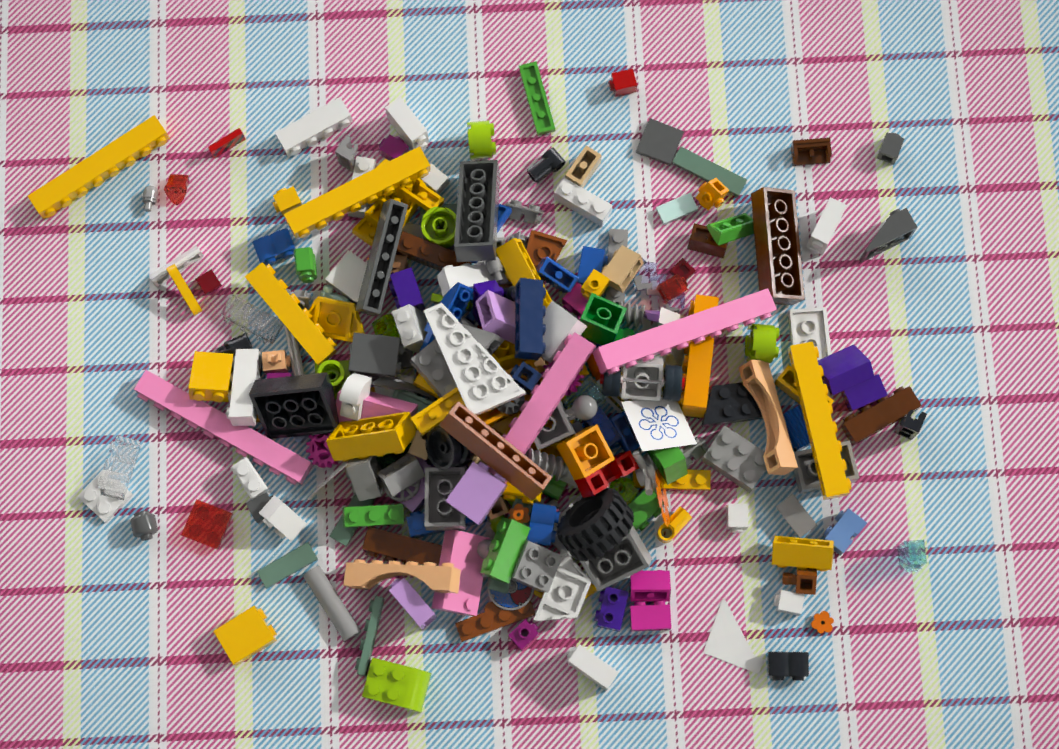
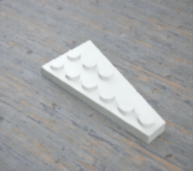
[423,303,526,416]

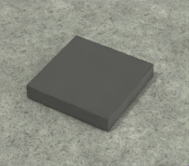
[636,118,684,166]

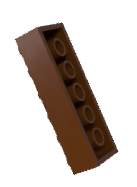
[751,187,805,306]

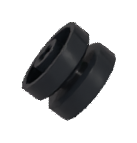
[426,426,474,470]

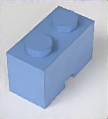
[823,508,867,556]

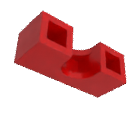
[574,451,639,498]

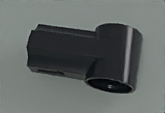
[527,147,566,183]

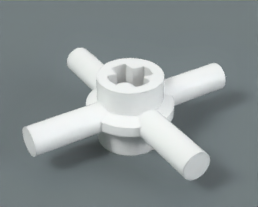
[632,450,663,495]

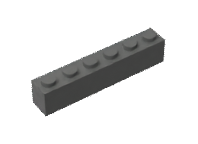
[355,199,408,316]

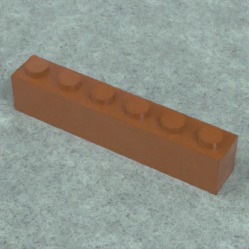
[439,401,552,501]

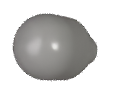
[142,185,158,212]
[486,256,503,282]

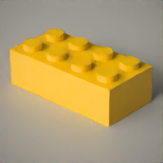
[326,411,417,462]

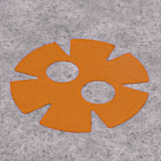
[655,469,670,527]

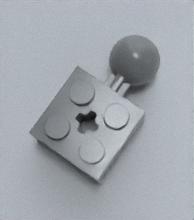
[534,395,597,450]

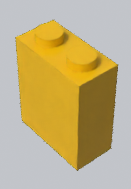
[188,351,234,402]
[213,606,277,666]

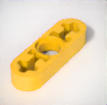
[166,264,202,316]

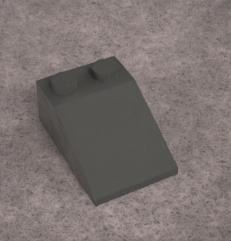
[860,208,918,263]

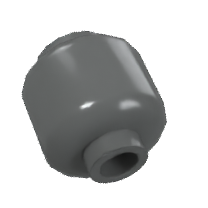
[130,511,158,541]

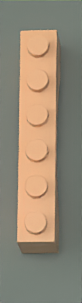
[739,360,798,475]
[343,559,461,594]

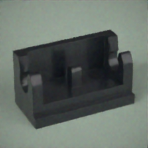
[894,410,927,440]

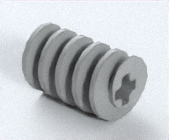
[612,299,645,328]
[525,448,565,482]

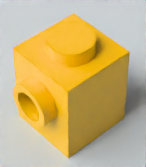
[273,186,302,217]
[581,269,610,300]

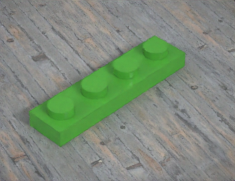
[519,61,555,136]

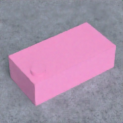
[336,389,418,440]
[431,530,490,616]

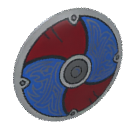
[487,577,534,610]

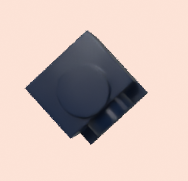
[510,361,542,394]

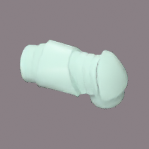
[320,285,350,302]

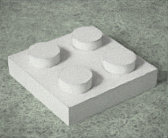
[77,468,133,523]

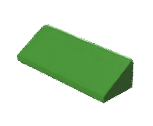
[707,213,754,245]

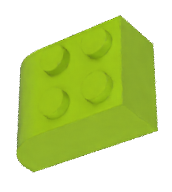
[362,657,431,712]

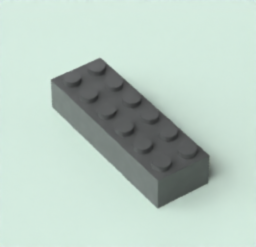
[454,160,500,262]

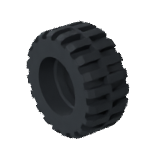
[557,488,634,562]

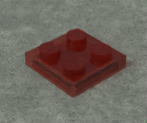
[181,499,233,550]

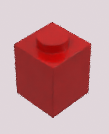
[608,69,637,97]

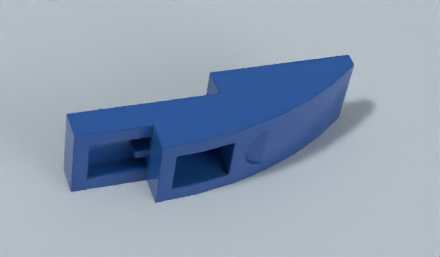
[420,282,474,351]

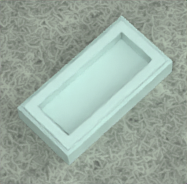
[656,193,698,225]

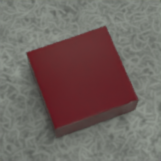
[669,258,696,285]
[195,269,222,296]

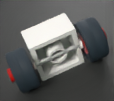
[600,356,685,401]

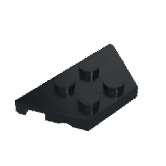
[702,382,763,427]

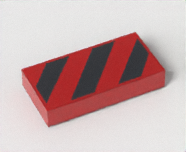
[208,128,246,159]

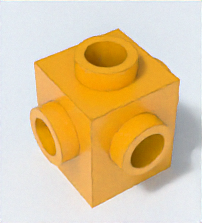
[695,178,729,211]

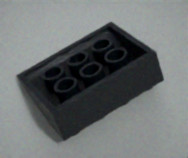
[249,372,339,439]

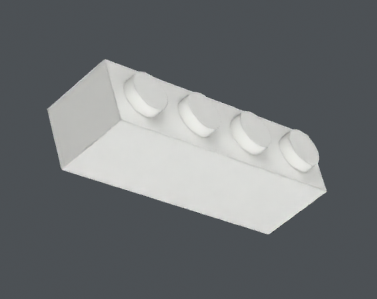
[275,97,353,157]
[437,261,512,297]
[226,349,262,426]

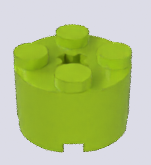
[467,120,496,160]
[421,207,456,248]
[745,324,780,363]

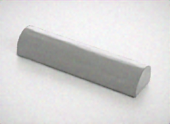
[303,566,361,642]

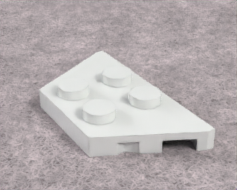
[533,549,592,621]

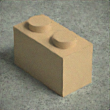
[565,145,602,188]
[601,245,644,293]

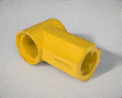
[657,506,692,543]

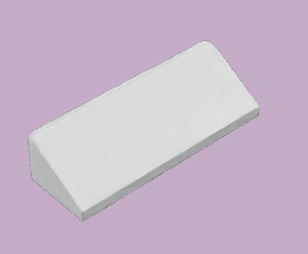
[149,245,203,287]

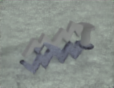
[633,258,685,312]

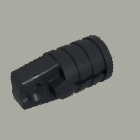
[216,333,253,356]

